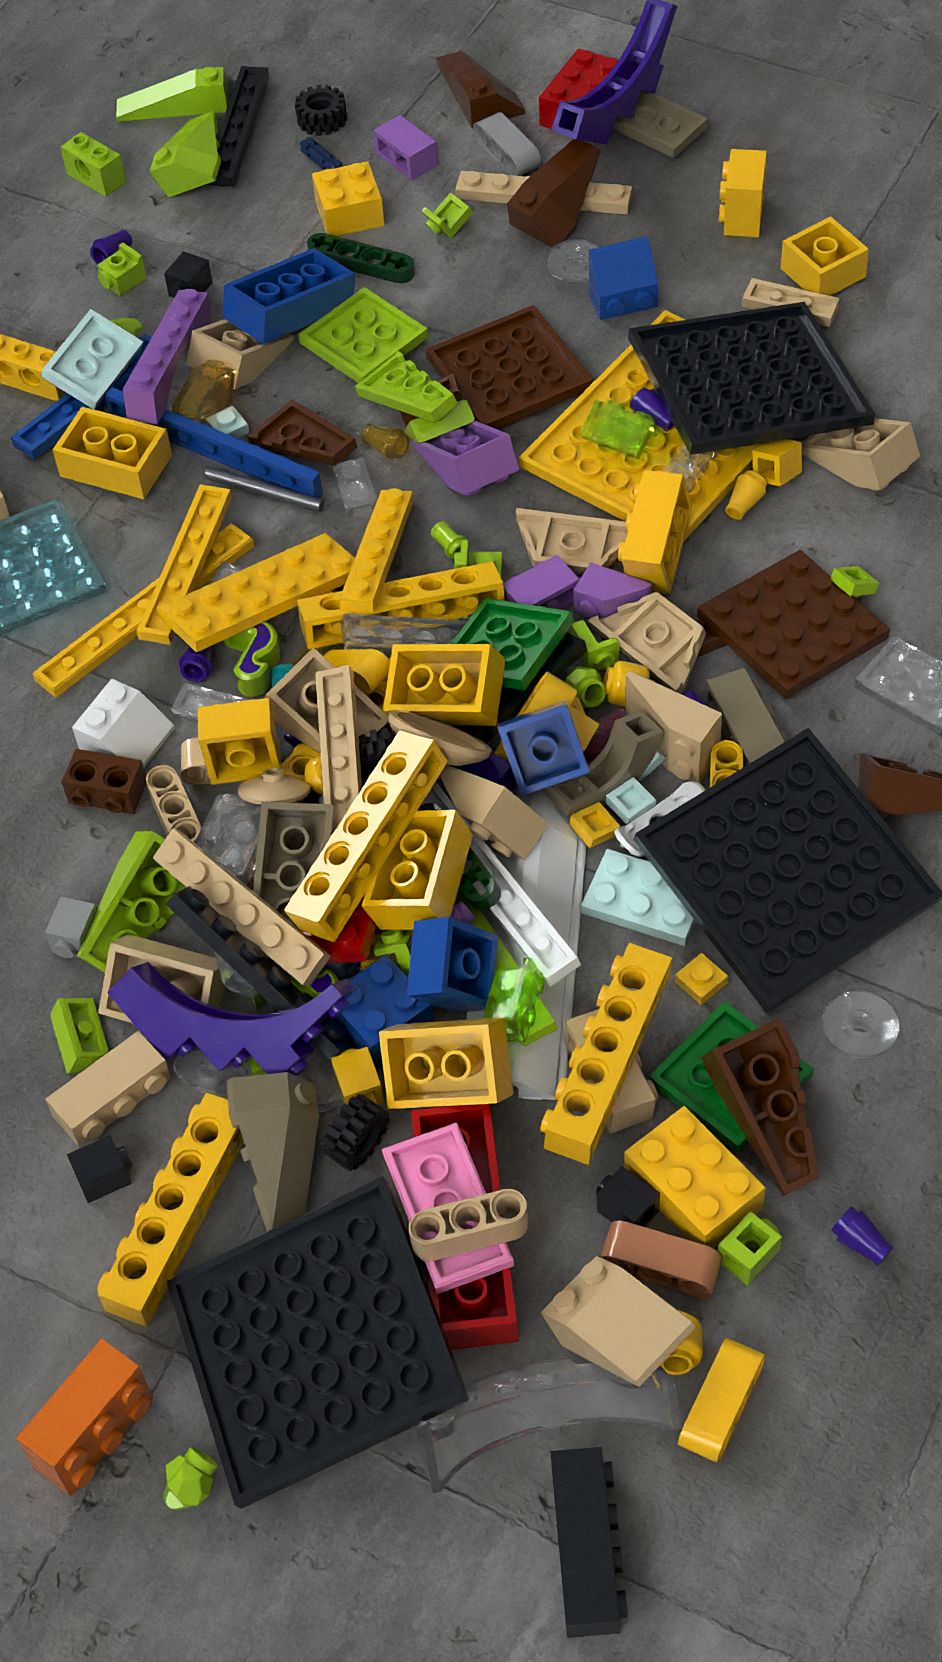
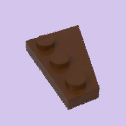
[247,399,358,466]

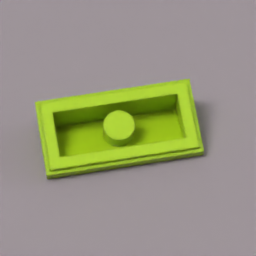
[405,399,475,443]
[50,998,109,1074]

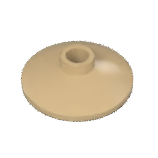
[238,768,310,804]

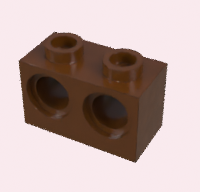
[62,749,147,814]

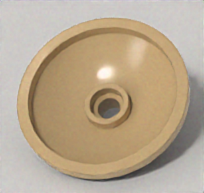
[388,710,492,766]

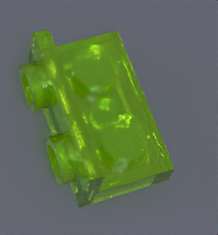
[580,400,659,460]
[483,957,544,1042]

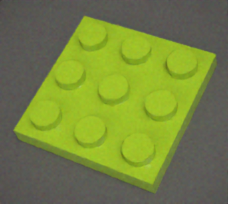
[298,287,428,383]

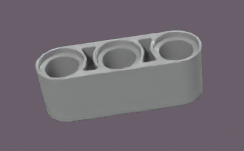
[473,112,541,176]

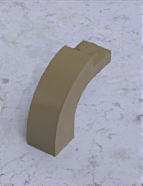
[545,710,664,817]

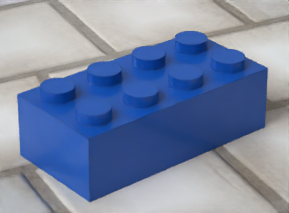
[223,248,356,344]

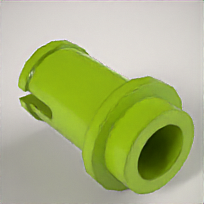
[431,521,467,559]

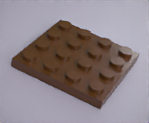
[425,305,594,429]
[697,549,890,699]

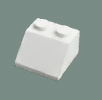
[72,679,175,768]

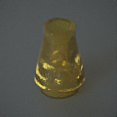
[361,424,409,459]

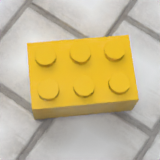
[53,407,172,499]
[618,470,692,595]
[383,644,506,726]
[362,810,473,930]
[379,1017,513,1109]
[624,1106,766,1248]

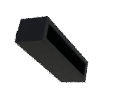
[550,1447,628,1638]

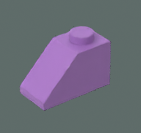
[573,562,652,619]

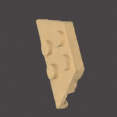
[516,508,628,575]
[588,592,706,694]

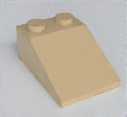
[186,319,295,389]
[802,418,920,491]
[265,648,389,753]
[626,670,722,783]
[440,765,548,860]
[541,1256,696,1387]

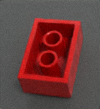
[539,48,618,129]

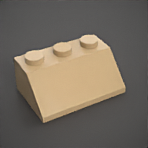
[98,934,230,1023]

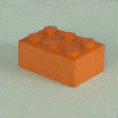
[16,1338,153,1497]

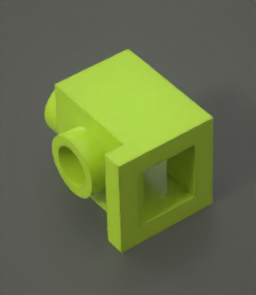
[97,242,147,296]
[718,1211,782,1287]

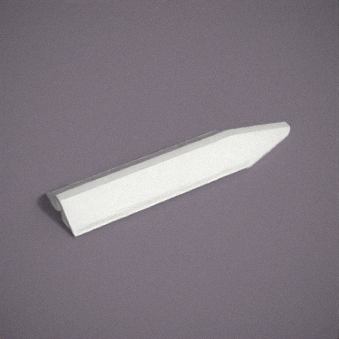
[466,783,587,1100]

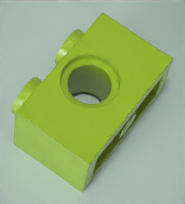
[61,132,126,197]

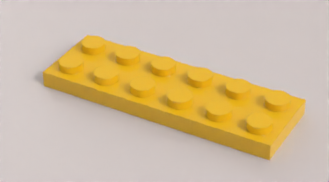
[159,533,355,653]

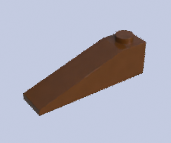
[436,51,525,128]
[507,139,600,250]
[859,754,942,818]
[700,1018,819,1196]

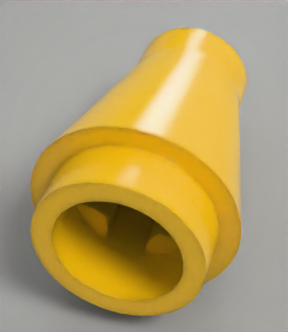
[725,470,767,520]

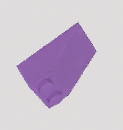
[411,420,519,496]

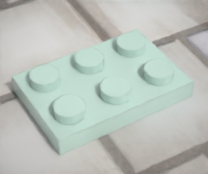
[41,309,143,410]
[581,849,695,946]

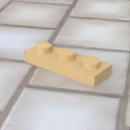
[742,278,840,327]

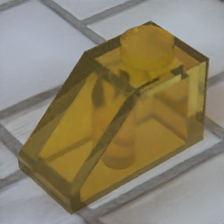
[172,359,236,420]

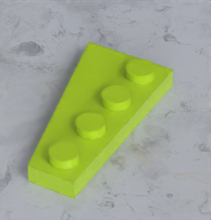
[354,351,458,423]

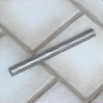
[205,467,325,512]

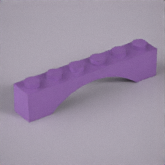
[123,289,211,425]

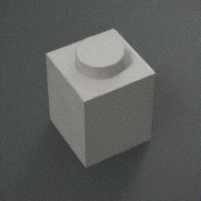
[45,897,97,958]

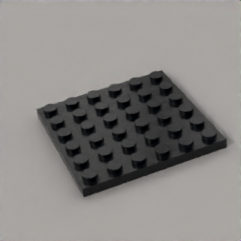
[628,302,875,455]
[633,728,942,1013]
[166,1176,470,1509]

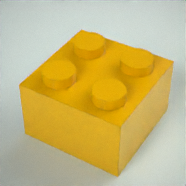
[719,149,767,237]
[312,161,385,236]
[780,216,869,296]
[198,698,281,785]

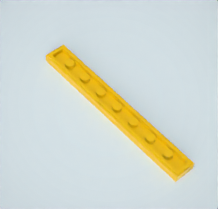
[32,523,255,698]

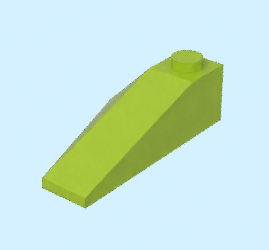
[116,67,228,122]
[149,111,221,198]
[77,831,186,974]

